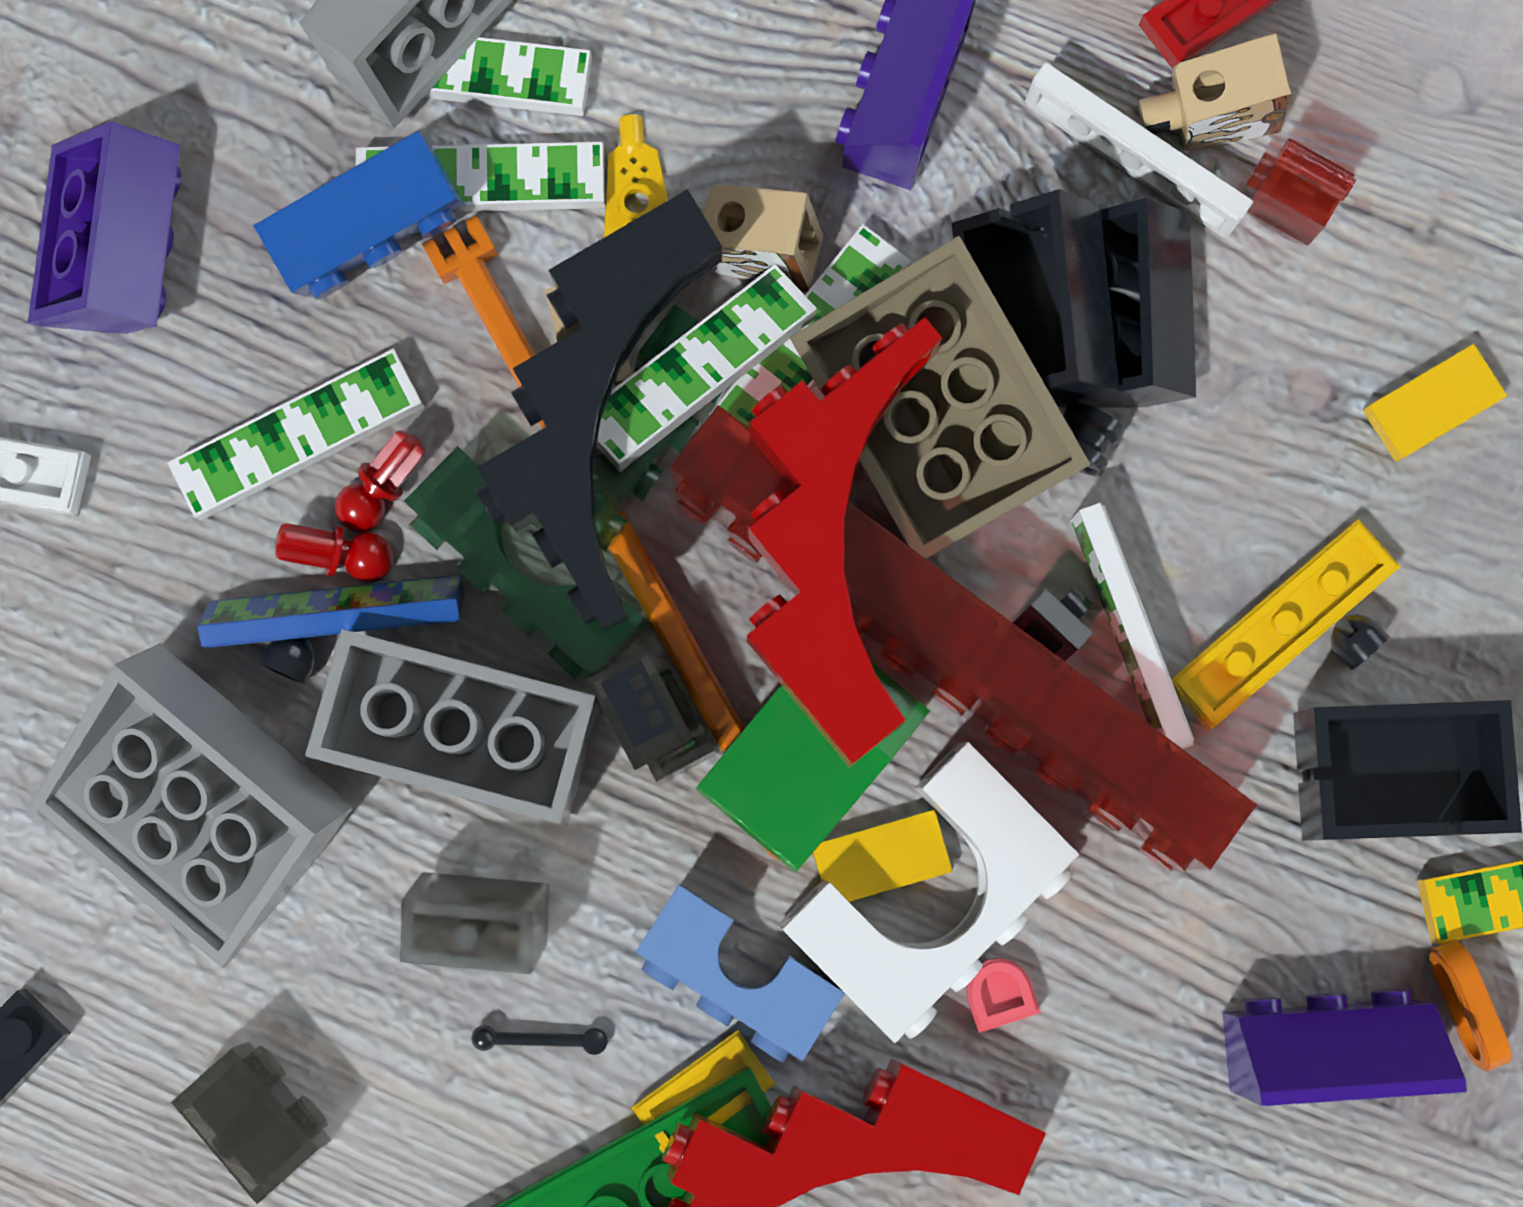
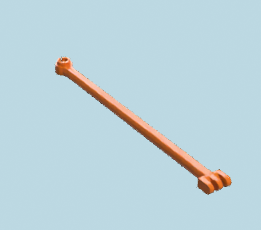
[422,215,780,861]

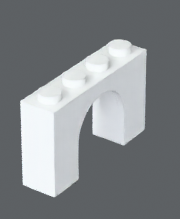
[778,742,1079,1043]

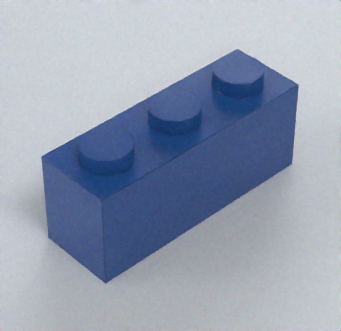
[253,131,465,300]

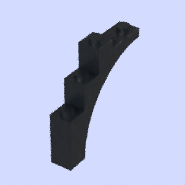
[475,189,722,632]

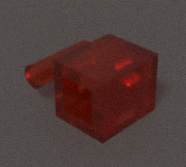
[1245,138,1356,246]

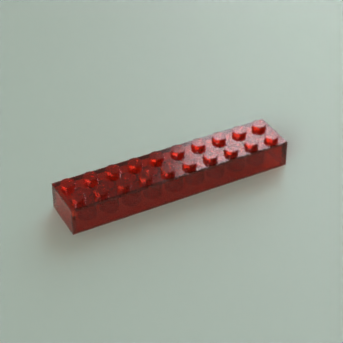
[670,405,1258,872]

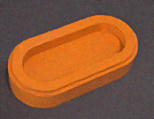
[1429,940,1512,1072]

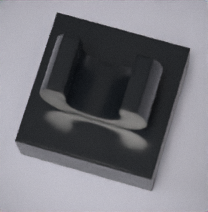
[1008,586,1093,671]

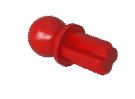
[335,430,426,532]
[274,523,394,582]

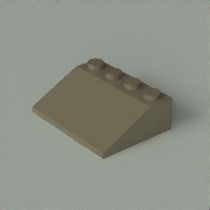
[789,236,1091,563]

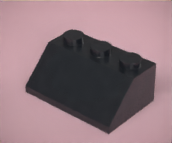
[1057,197,1196,408]

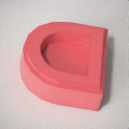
[965,958,1041,1033]

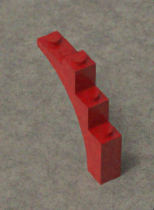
[747,317,942,767]
[662,1058,1046,1207]

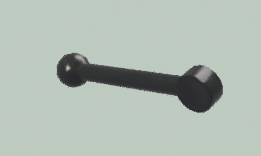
[471,1025,608,1055]

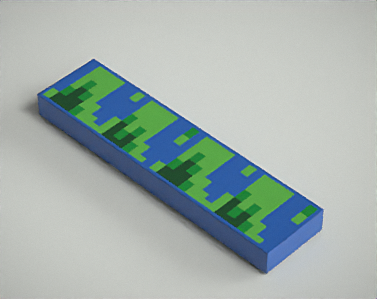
[197,574,465,648]

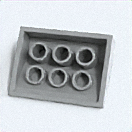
[30,643,353,968]

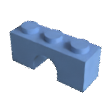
[635,884,845,1062]

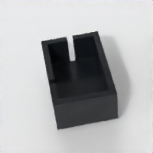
[952,189,1119,406]
[1293,700,1522,841]

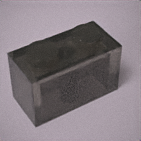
[400,872,549,974]
[171,1042,332,1204]

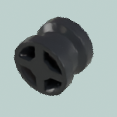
[1062,401,1125,477]

